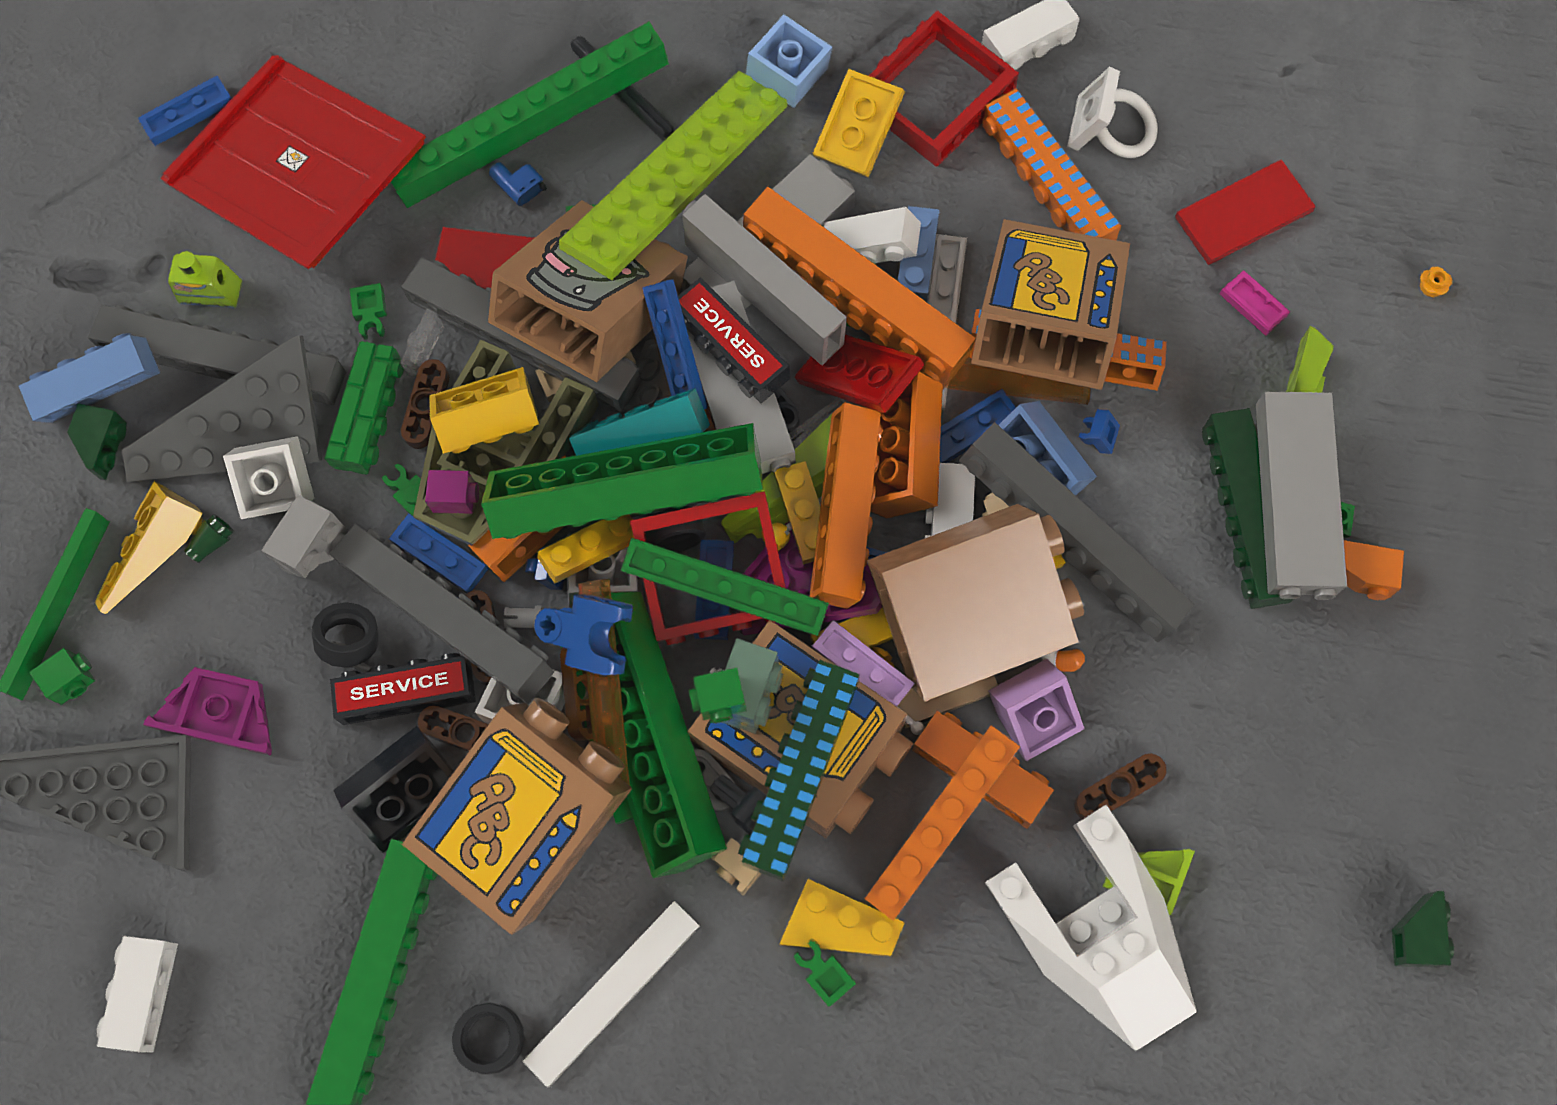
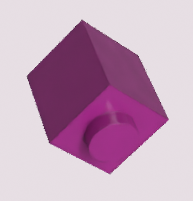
[425,470,479,514]

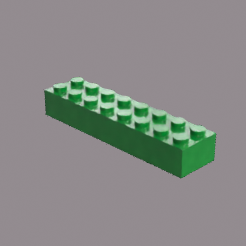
[481,423,763,539]
[597,592,727,878]

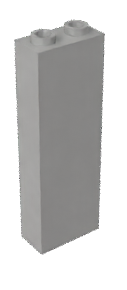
[682,154,855,309]
[682,194,847,365]
[687,281,796,474]
[1256,392,1347,600]

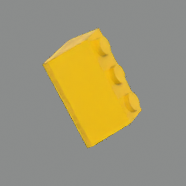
[429,367,539,454]

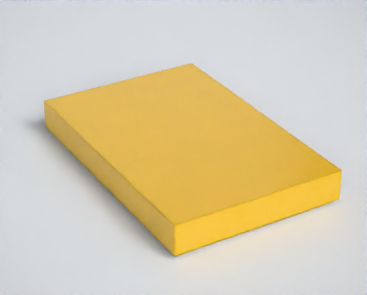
[812,69,905,178]

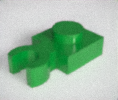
[350,283,387,340]
[382,464,421,516]
[794,939,856,1007]

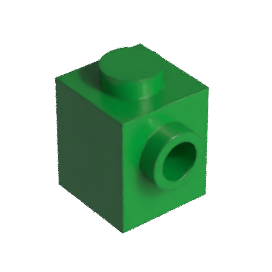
[29,648,95,705]
[689,668,747,723]

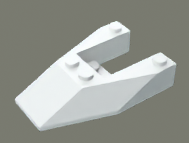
[985,805,1197,1051]

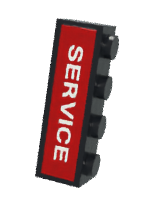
[678,277,790,404]
[330,653,476,725]

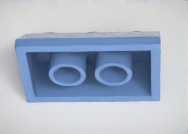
[999,401,1097,496]

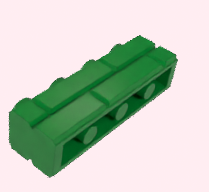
[324,341,404,475]

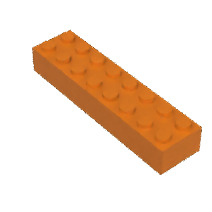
[743,186,976,390]

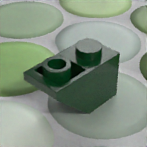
[67,403,127,480]
[1392,891,1454,967]

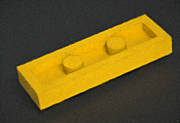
[774,461,820,565]
[538,514,634,583]

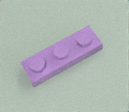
[812,620,915,706]

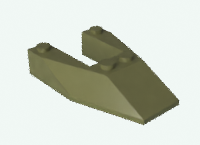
[413,340,599,545]

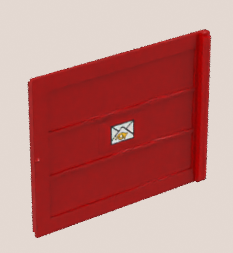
[160,55,426,270]

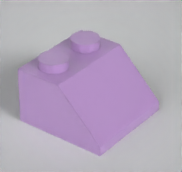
[989,659,1084,761]

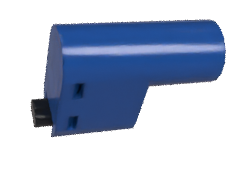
[489,162,547,206]

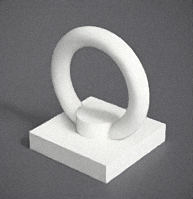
[1067,66,1157,158]

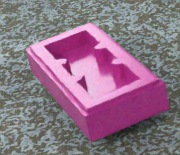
[1220,270,1290,336]

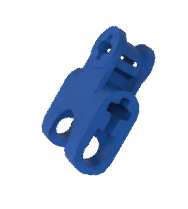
[535,594,633,676]

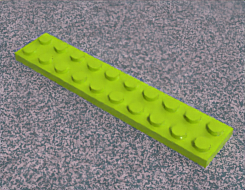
[559,71,787,280]

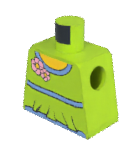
[168,251,242,308]

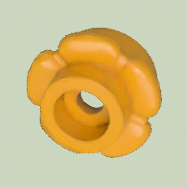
[1420,267,1452,297]

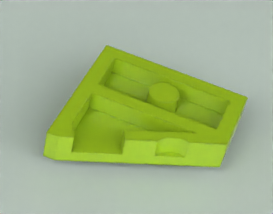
[1102,849,1195,916]

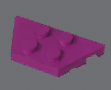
[143,667,272,755]

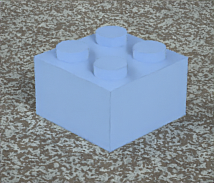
[746,15,832,108]

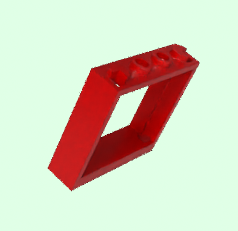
[867,10,1019,167]
[630,491,786,645]

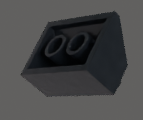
[333,726,454,853]

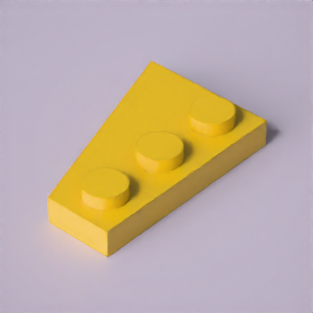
[779,879,905,957]

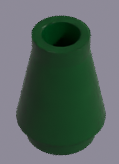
[184,514,234,563]

